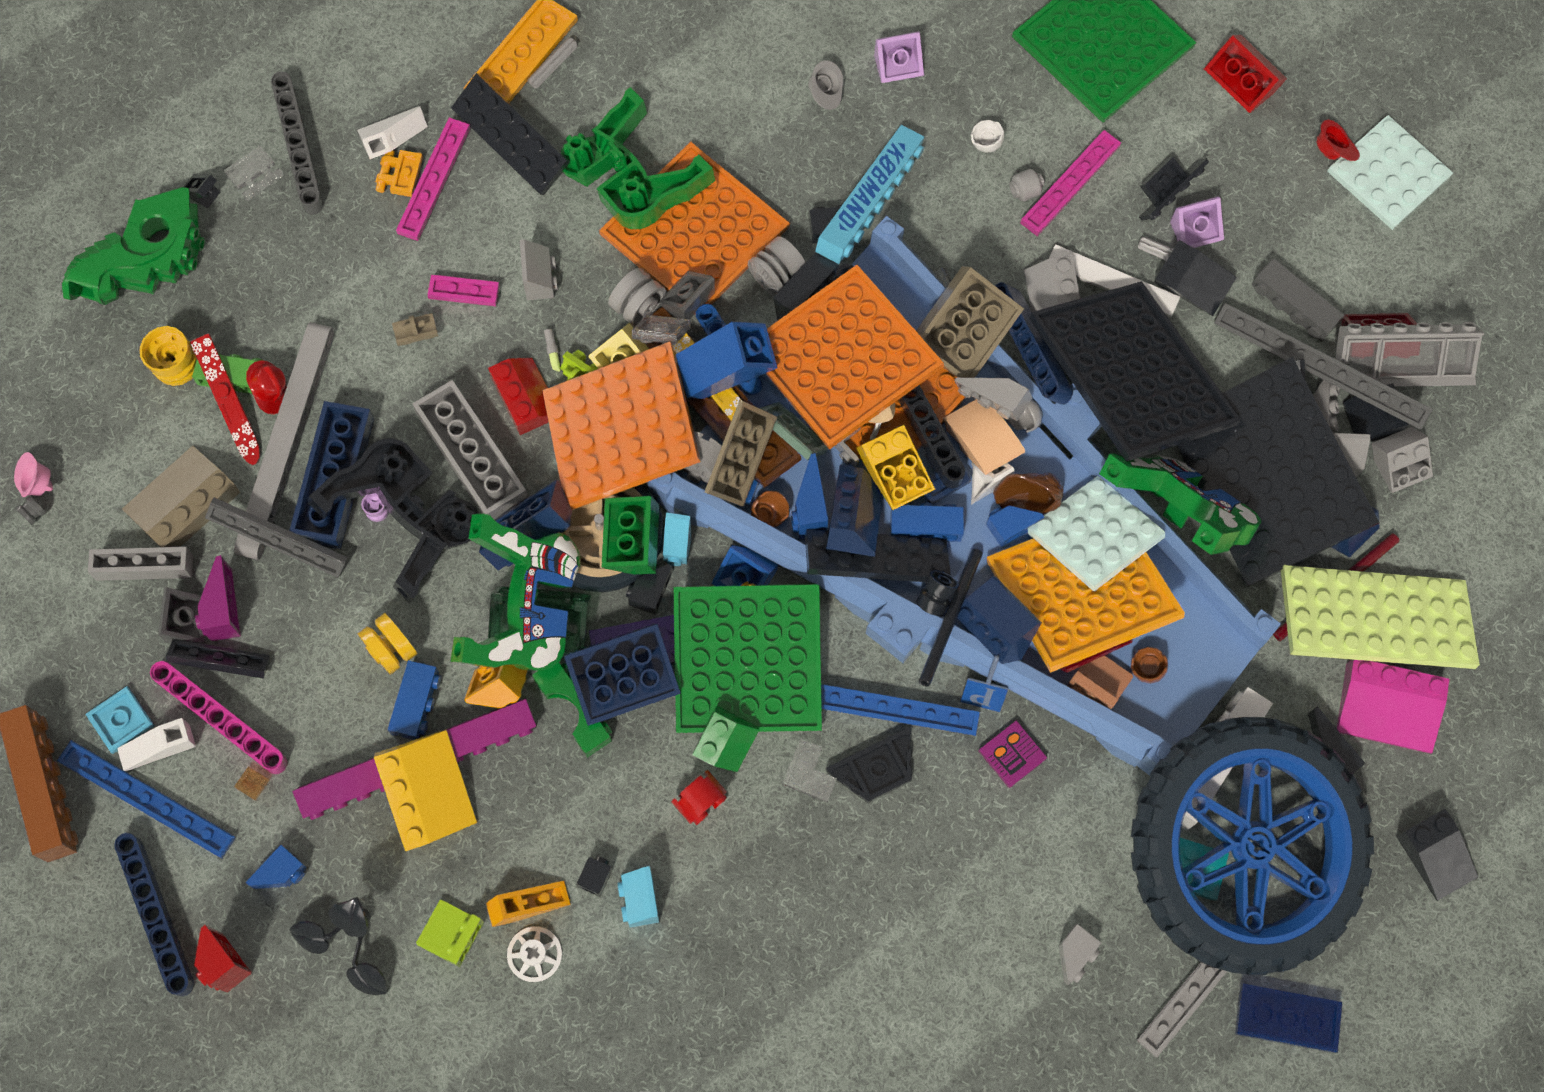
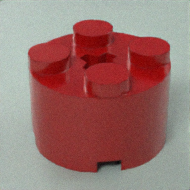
[671,770,727,825]

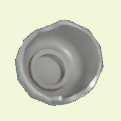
[1008,400,1042,433]

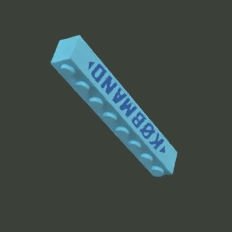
[815,125,924,264]

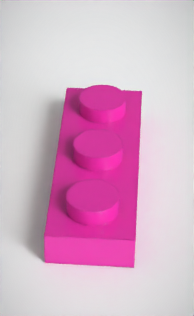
[427,275,500,307]

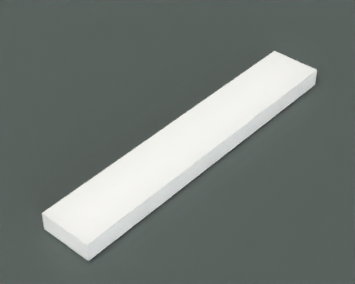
[1049,244,1180,318]

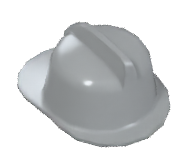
[809,60,843,110]

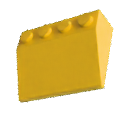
[374,730,477,851]

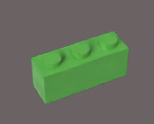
[192,353,265,394]

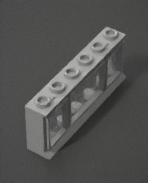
[1335,322,1484,387]

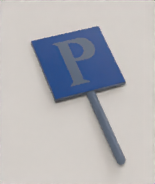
[960,656,1008,712]

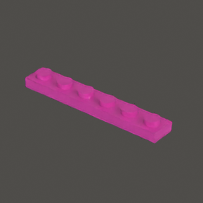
[396,118,470,241]
[1020,130,1121,237]

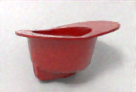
[1316,119,1360,161]
[246,360,287,415]

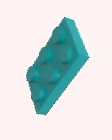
[1180,837,1229,901]

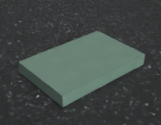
[759,402,829,460]

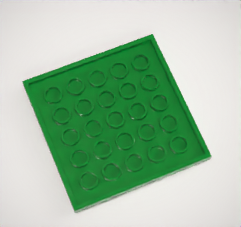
[1012,0,1196,123]
[674,585,822,733]

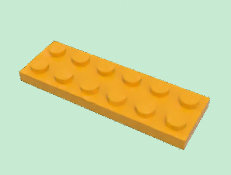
[464,0,578,102]

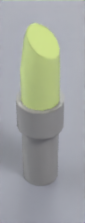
[544,329,560,372]

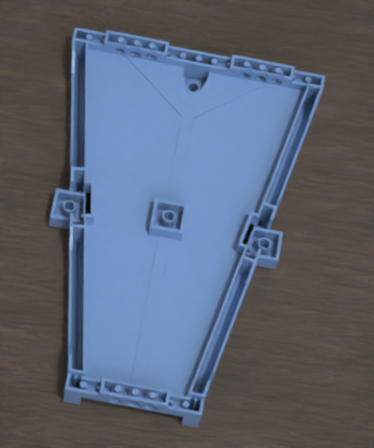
[648,216,1281,776]

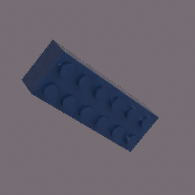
[289,401,374,549]

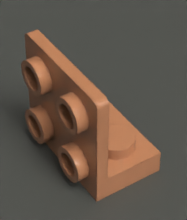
[1067,655,1133,710]

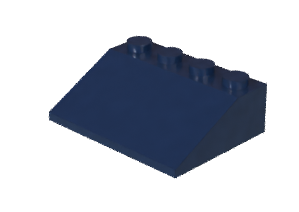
[563,623,681,726]

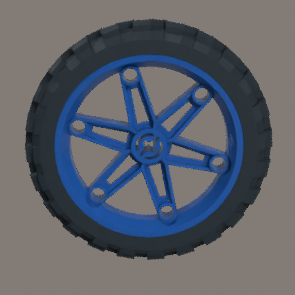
[1131,717,1374,975]

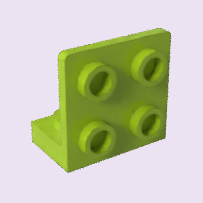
[416,900,484,967]

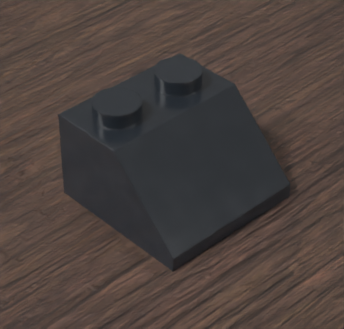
[1342,383,1409,442]

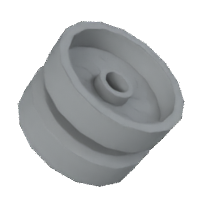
[608,268,666,327]

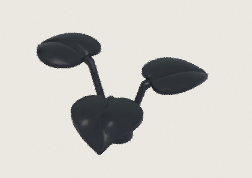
[290,897,389,995]

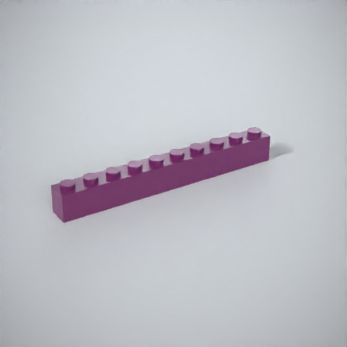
[292,698,536,820]

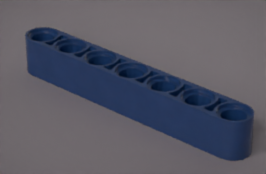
[995,282,1073,405]
[114,833,194,997]

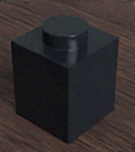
[576,856,613,897]

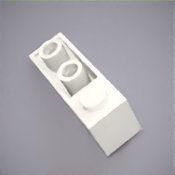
[357,106,428,159]
[117,718,196,771]

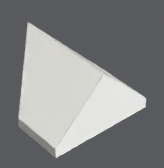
[971,462,1015,505]

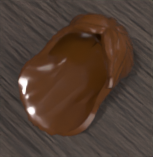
[993,472,1064,514]

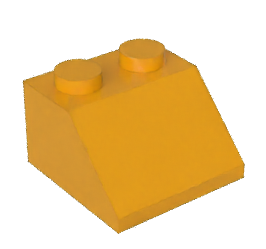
[464,664,528,708]

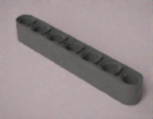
[271,71,323,215]

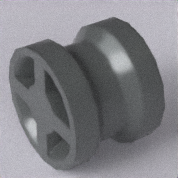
[15,495,46,525]

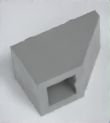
[1059,924,1101,985]

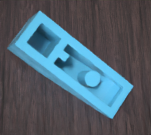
[663,512,691,566]

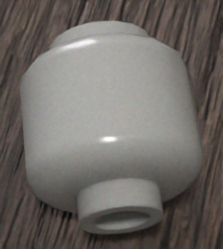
[1009,169,1044,202]

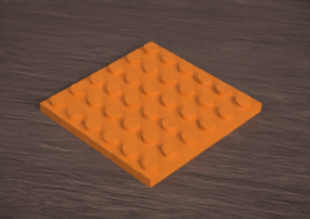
[599,142,790,315]
[766,265,944,450]
[543,342,701,510]

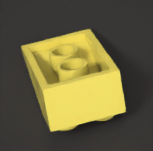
[588,323,649,369]

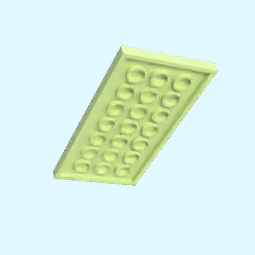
[1281,565,1480,669]

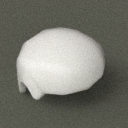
[971,120,1005,153]

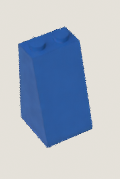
[676,322,777,399]

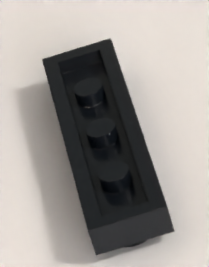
[166,639,270,679]

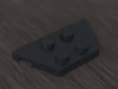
[825,727,912,803]

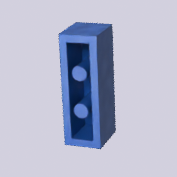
[890,503,964,542]
[388,660,441,740]

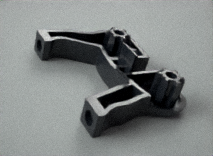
[307,438,479,604]

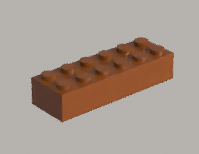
[0,705,79,862]

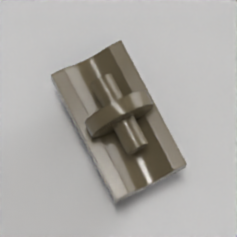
[392,313,438,346]

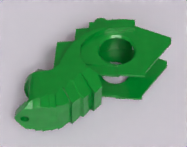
[62,187,205,305]

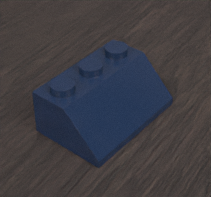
[957,576,1042,664]

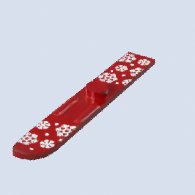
[190,333,260,465]

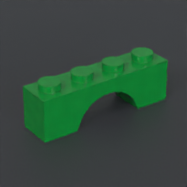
[532,662,612,758]

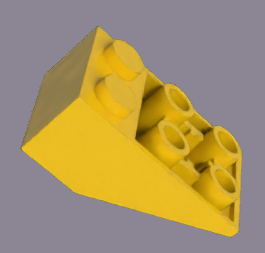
[857,425,935,510]

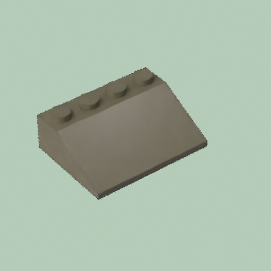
[916,266,1024,378]
[705,400,777,506]
[122,446,241,547]

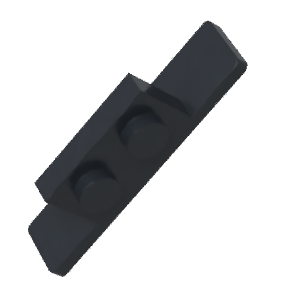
[1139,157,1209,221]

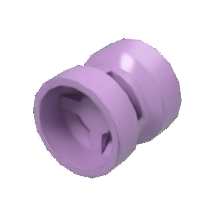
[361,493,389,522]

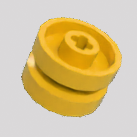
[357,613,417,675]

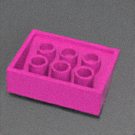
[1337,659,1449,754]

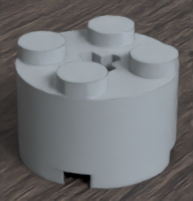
[682,431,722,484]

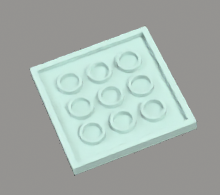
[1327,115,1453,230]
[1028,476,1165,592]

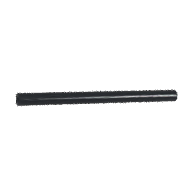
[918,549,983,687]

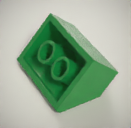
[601,496,659,574]

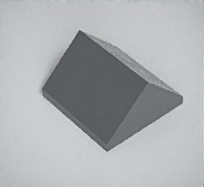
[658,271,715,324]
[158,587,205,644]

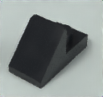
[184,174,221,208]

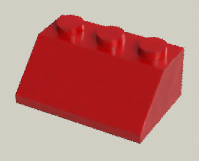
[1204,35,1287,113]
[488,358,549,435]
[194,925,252,992]

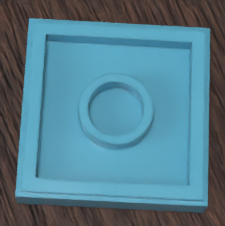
[85,686,155,754]

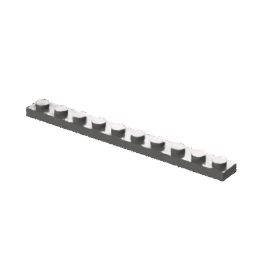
[1214,303,1433,430]

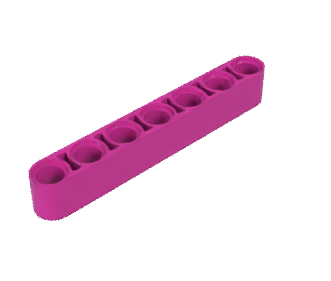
[150,661,287,774]

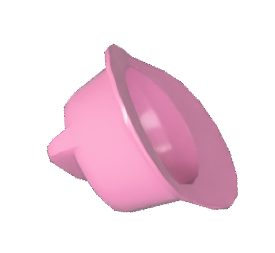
[14,452,53,497]

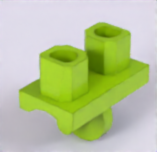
[560,349,598,381]

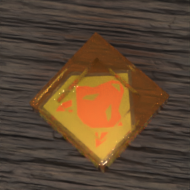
[234,766,270,801]

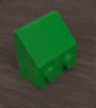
[692,707,760,772]

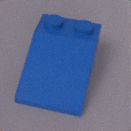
[791,453,828,540]

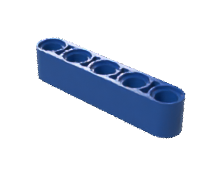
[696,304,763,395]

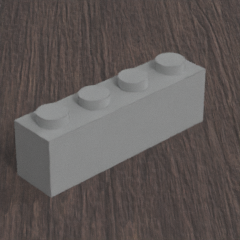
[88,547,193,581]

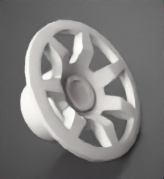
[507,927,562,982]

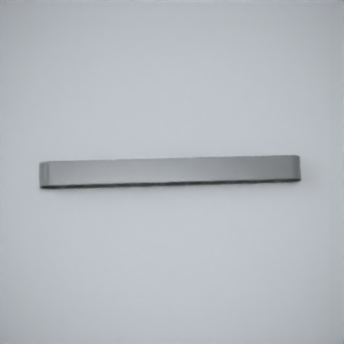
[234,322,334,560]

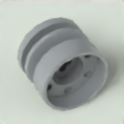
[748,236,806,297]

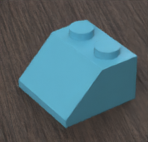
[618,866,659,928]

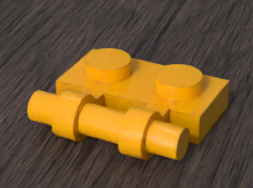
[375,150,423,197]

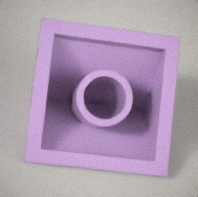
[874,31,924,83]
[1170,197,1224,248]

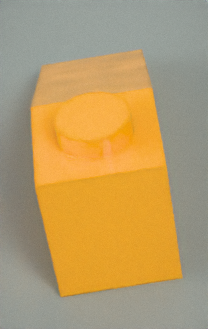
[486,881,570,927]

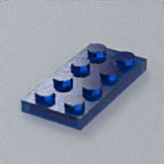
[1235,984,1343,1053]

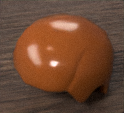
[751,491,790,528]
[1131,647,1168,684]

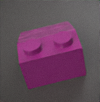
[195,555,241,642]

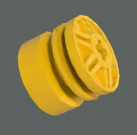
[140,326,197,386]

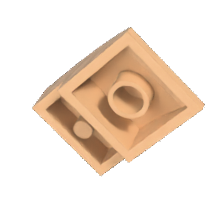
[944,399,1025,475]

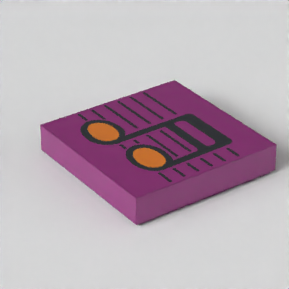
[978,721,1047,789]

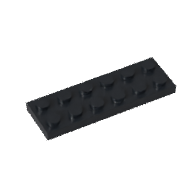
[451,73,570,195]
[805,529,951,582]

